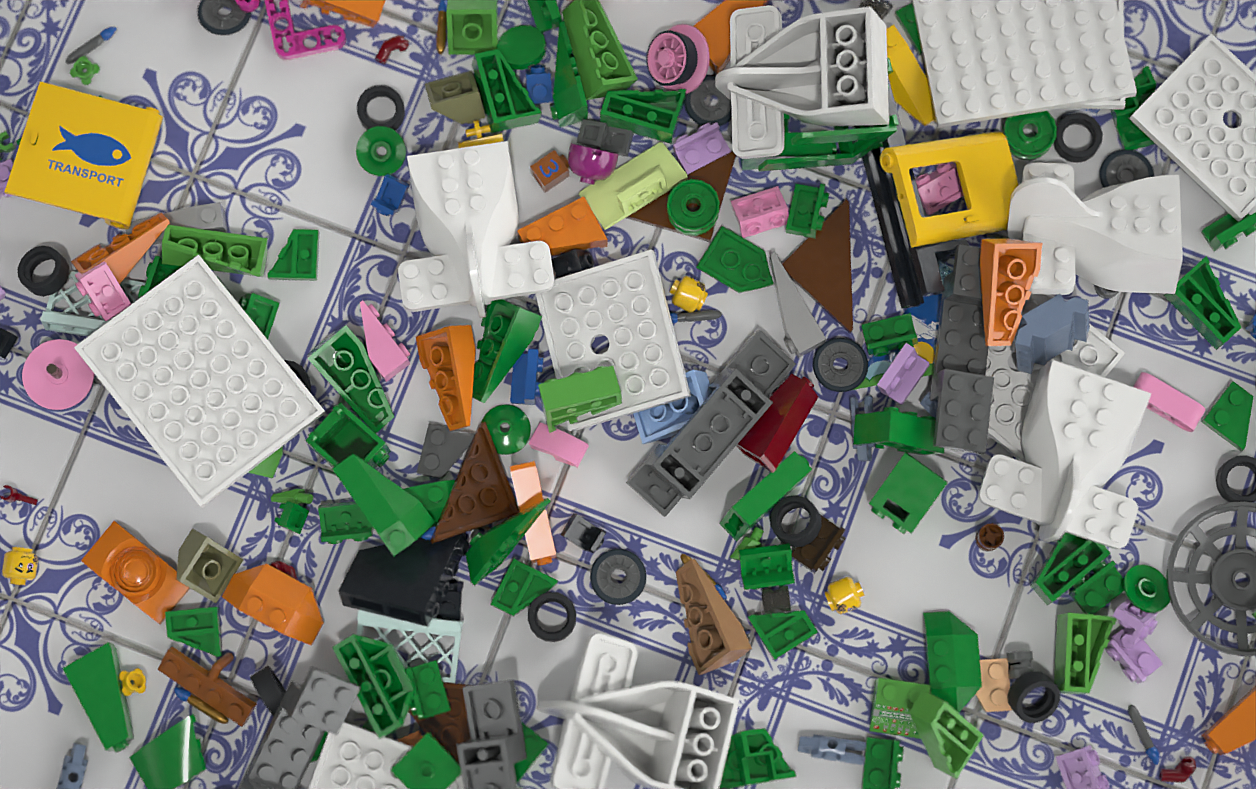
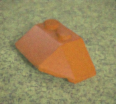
[222,564,324,646]

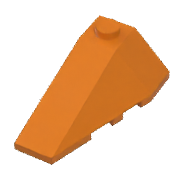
[416,325,475,431]

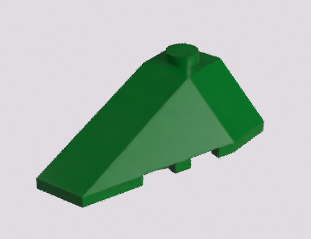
[472,299,542,403]

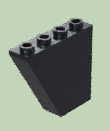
[338,533,469,627]

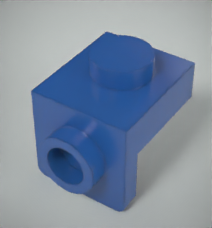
[526,65,553,104]
[370,174,410,216]

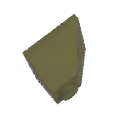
[424,70,486,124]
[176,528,243,603]

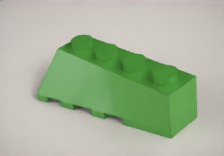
[162,225,268,277]

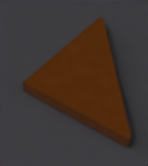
[626,151,736,242]
[782,199,853,334]
[431,422,520,544]
[408,682,471,764]

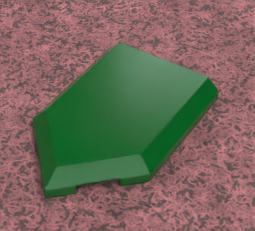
[696,226,774,293]

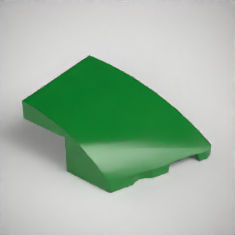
[1111,66,1156,150]
[129,714,206,789]
[718,728,796,789]

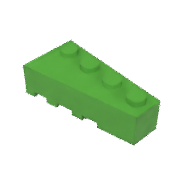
[562,0,638,100]

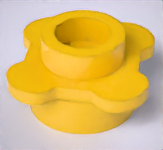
[119,668,146,696]

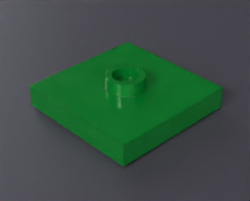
[390,733,462,789]

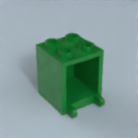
[305,403,391,469]
[869,452,948,534]

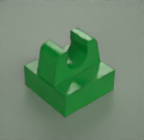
[274,501,309,534]

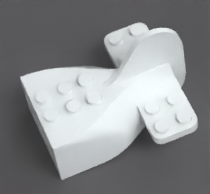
[715,5,889,159]
[398,141,554,318]
[1008,163,1183,295]
[978,360,1152,549]
[536,634,740,789]

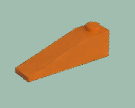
[71,213,170,285]
[980,239,1042,346]

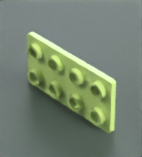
[579,142,688,230]

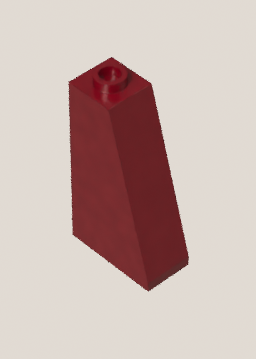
[736,374,819,473]

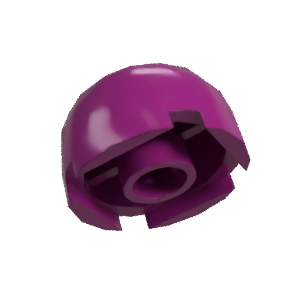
[568,143,619,185]

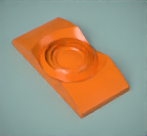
[81,521,190,625]

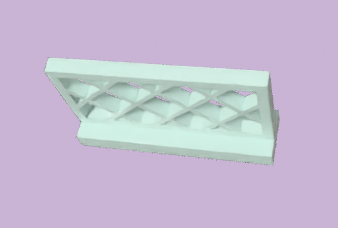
[41,271,146,336]
[357,610,464,683]

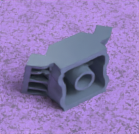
[1015,294,1090,374]

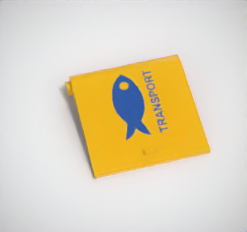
[4,81,163,230]

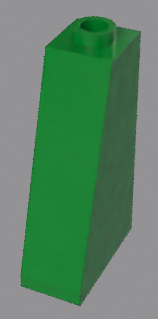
[741,132,837,170]
[719,451,812,542]
[62,642,134,753]

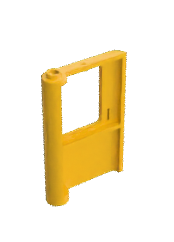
[880,131,1019,248]

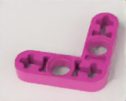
[265,0,346,60]

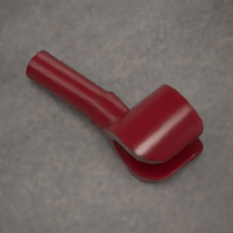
[0,485,38,505]

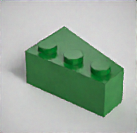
[472,49,542,133]
[600,89,686,144]
[853,407,944,456]
[1030,532,1111,606]

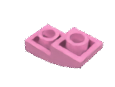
[529,422,589,468]

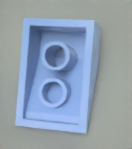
[634,369,712,444]

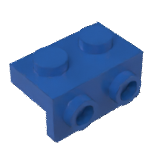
[510,349,544,405]

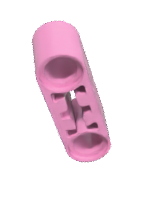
[1133,372,1206,432]

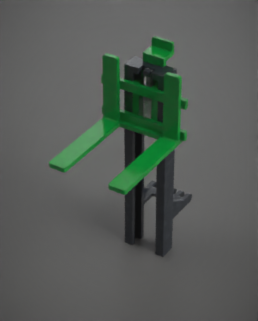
[758,58,969,309]

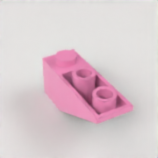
[360,300,410,382]

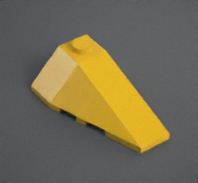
[886,24,936,126]

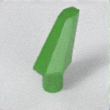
[271,489,313,504]
[730,527,764,561]

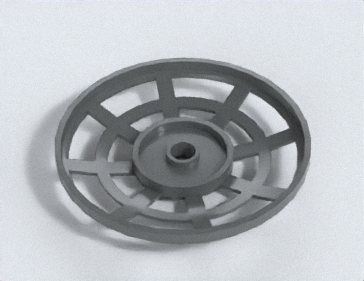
[1166,502,1256,657]

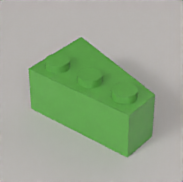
[538,366,622,433]

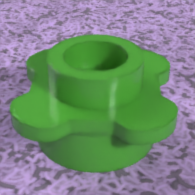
[70,56,100,85]

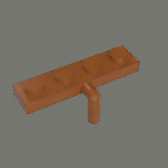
[157,646,257,727]

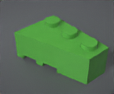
[1054,613,1117,695]
[909,691,984,779]

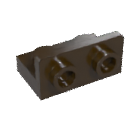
[791,515,846,574]

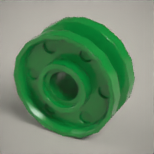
[1002,111,1057,161]
[667,179,720,236]

